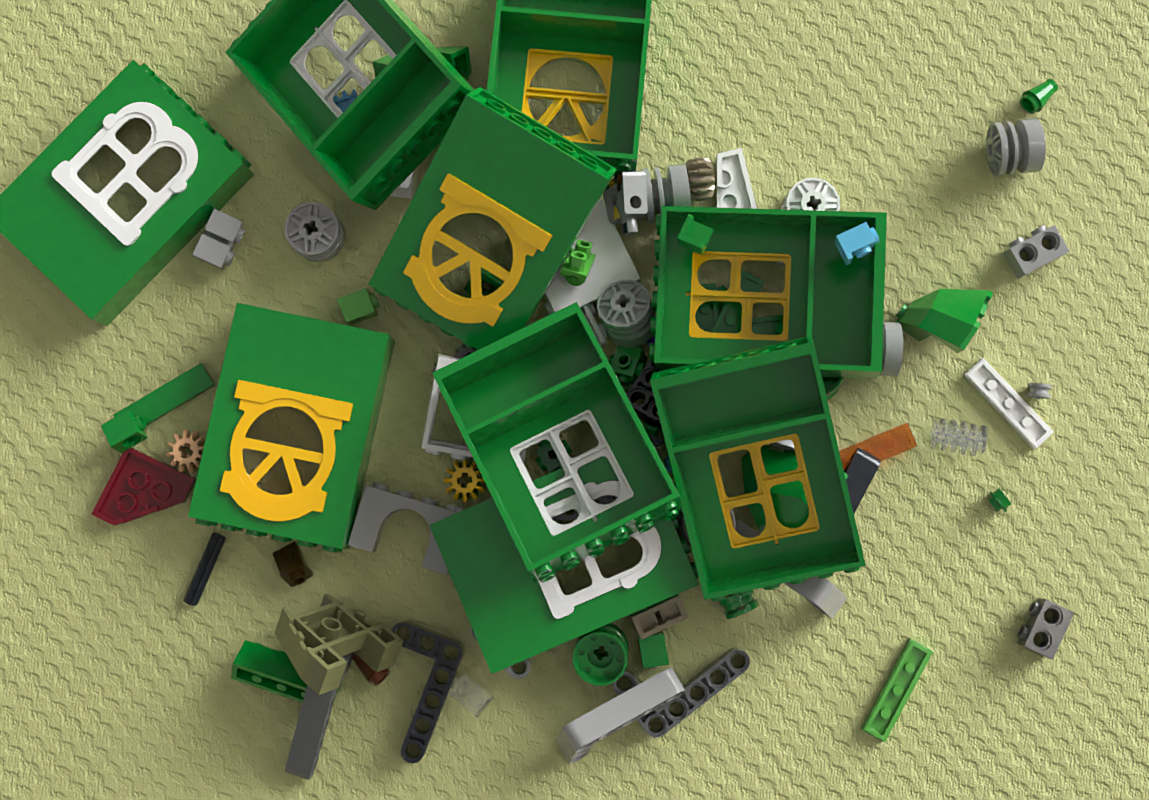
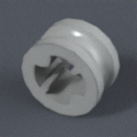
[1027,383,1052,399]

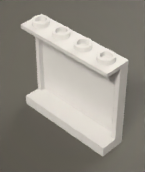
[544,198,640,315]

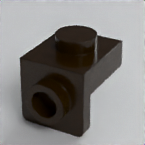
[272,541,313,587]

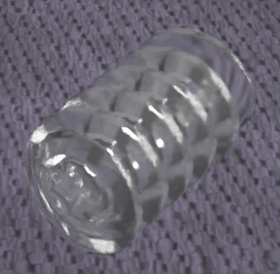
[930,418,988,456]

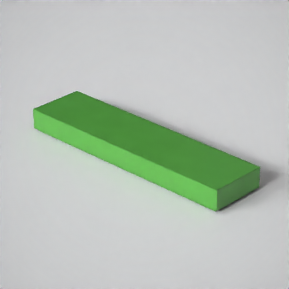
[860,638,933,743]

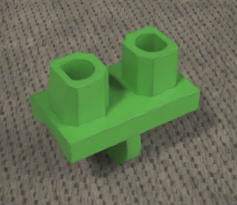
[560,239,596,286]

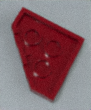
[92,447,196,526]

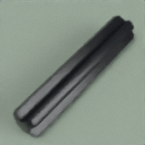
[183,533,226,606]

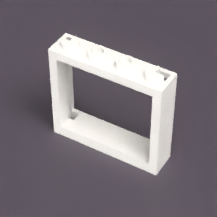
[421,354,527,464]

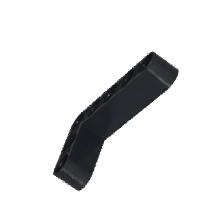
[392,621,464,764]

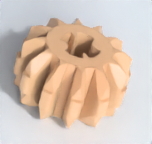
[166,430,206,473]

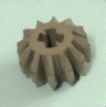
[685,157,715,201]

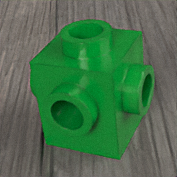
[609,346,647,386]
[535,439,573,473]

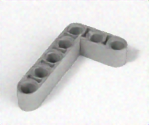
[735,518,847,619]
[556,668,685,764]

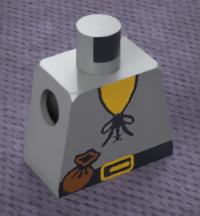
[603,172,648,236]

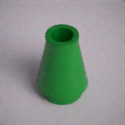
[1020,79,1058,114]

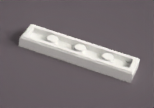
[963,358,1053,450]

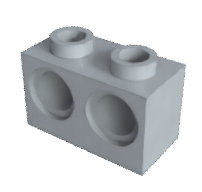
[1003,225,1070,279]

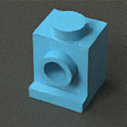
[834,222,880,265]

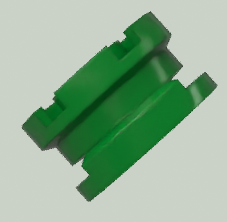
[719,591,760,619]

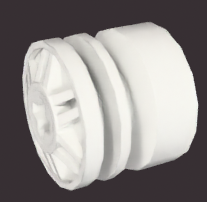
[781,178,840,211]

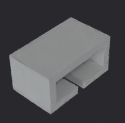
[192,209,246,270]

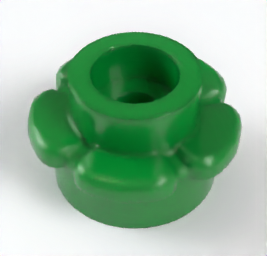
[988,488,1012,512]

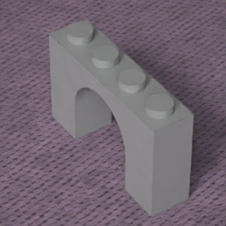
[348,482,462,574]

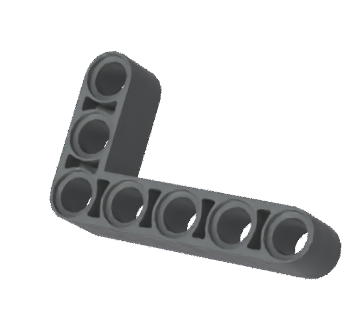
[612,648,750,738]
[285,652,355,780]

